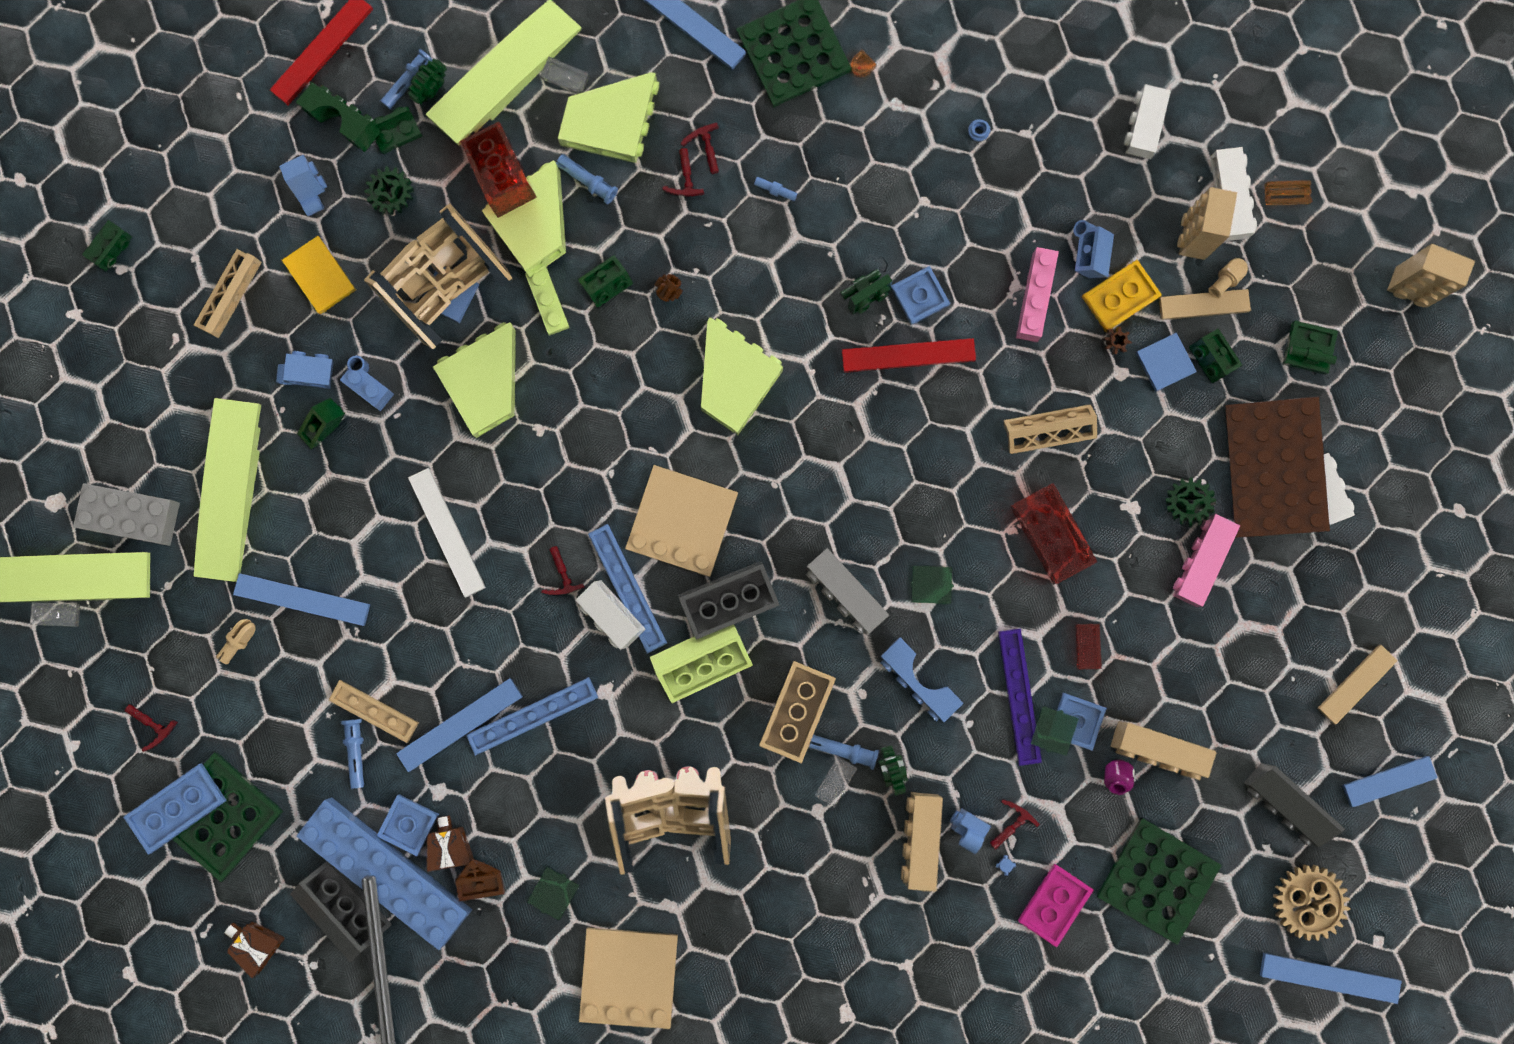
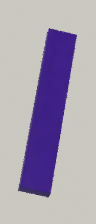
[998,628,1042,766]

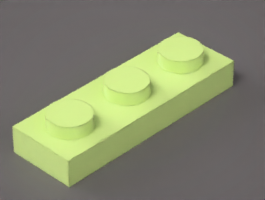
[525,267,570,336]

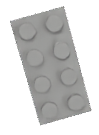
[73,483,180,546]
[806,548,889,635]

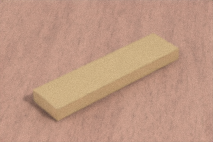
[1159,289,1251,320]
[1317,645,1398,725]
[329,680,419,743]

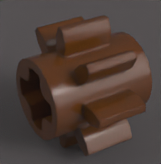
[654,274,683,302]
[1102,327,1131,355]

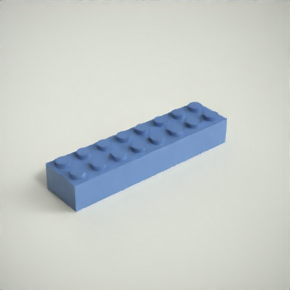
[296,798,473,950]

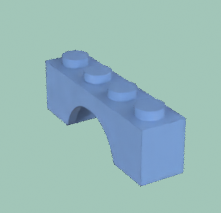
[880,637,964,722]

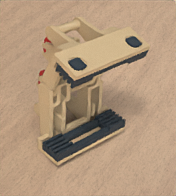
[364,203,512,349]
[605,767,731,875]

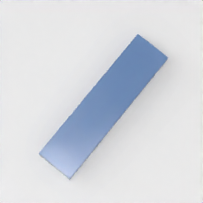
[1342,756,1437,807]

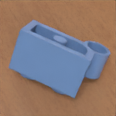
[279,154,327,216]
[1073,220,1114,278]
[276,351,333,389]
[340,356,394,411]
[950,808,991,854]

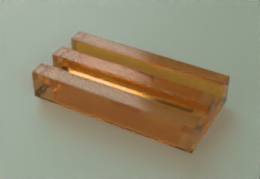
[1265,180,1312,205]

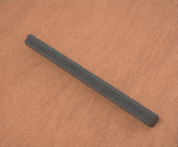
[362,876,395,1044]

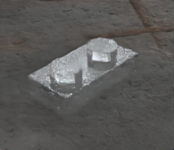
[540,57,590,94]
[30,602,80,627]
[815,756,857,807]

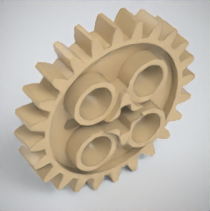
[1273,865,1350,941]

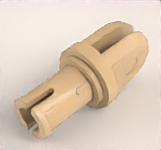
[1209,258,1248,298]
[216,619,256,664]

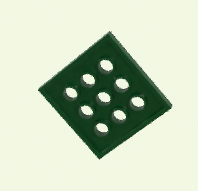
[736,0,852,108]
[172,752,284,882]
[1096,818,1222,945]

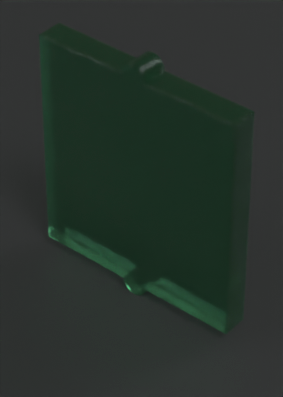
[910,566,954,604]
[1030,706,1079,756]
[527,866,580,921]

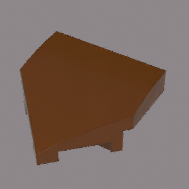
[455,859,505,901]

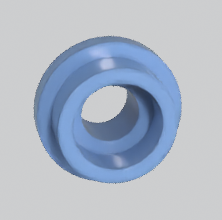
[968,119,990,142]

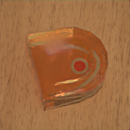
[850,50,877,77]

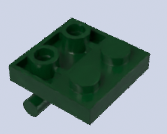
[840,269,893,315]
[1283,320,1338,375]

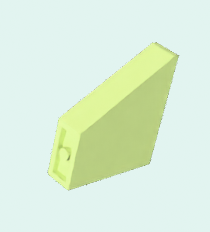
[558,72,659,163]
[482,160,566,278]
[701,318,783,435]
[433,322,516,438]

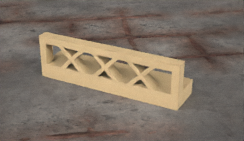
[194,249,262,338]
[1004,404,1097,454]

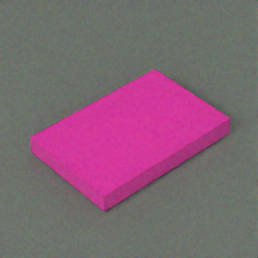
[1017,863,1093,947]

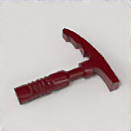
[681,122,719,174]
[663,148,705,197]
[542,546,585,595]
[125,704,178,752]
[990,800,1040,850]

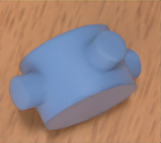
[996,855,1016,875]

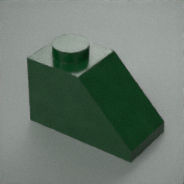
[297,398,346,449]

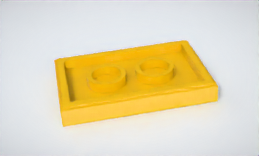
[282,236,356,314]
[1081,260,1162,332]

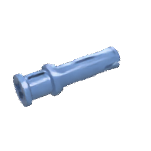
[380,49,433,109]
[556,154,618,205]
[341,719,364,789]
[809,734,879,770]

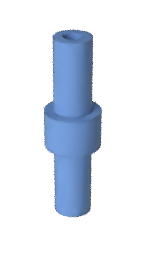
[754,177,798,201]

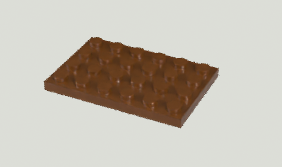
[1226,397,1330,538]

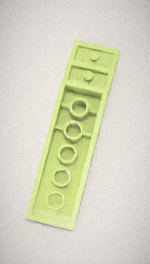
[426,0,582,146]
[194,398,261,582]
[0,552,150,603]

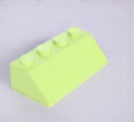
[650,624,753,703]

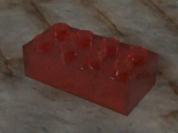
[460,121,537,218]
[1010,483,1097,585]

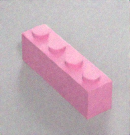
[1016,247,1059,342]
[1173,514,1240,607]

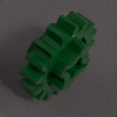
[408,58,447,104]
[364,166,414,216]
[1166,477,1216,526]
[879,745,908,796]

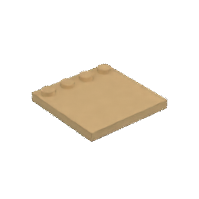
[625,465,738,577]
[579,928,678,1029]

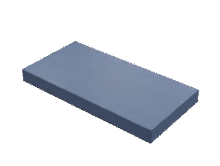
[123,763,227,855]

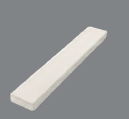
[408,468,486,598]

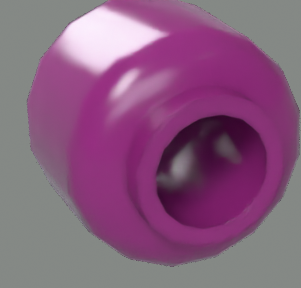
[1104,760,1135,795]

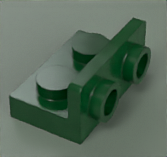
[374,106,422,154]
[82,220,132,272]
[578,255,633,307]
[1189,328,1242,383]

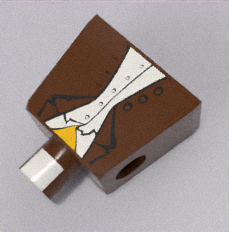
[427,815,474,872]
[224,922,285,978]

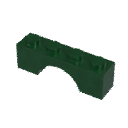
[295,82,381,152]

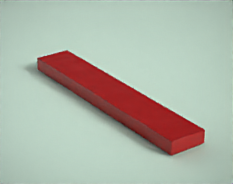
[270,0,373,105]
[842,338,976,372]

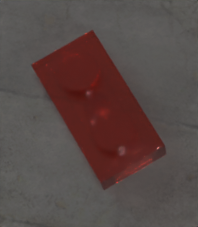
[1075,624,1102,670]

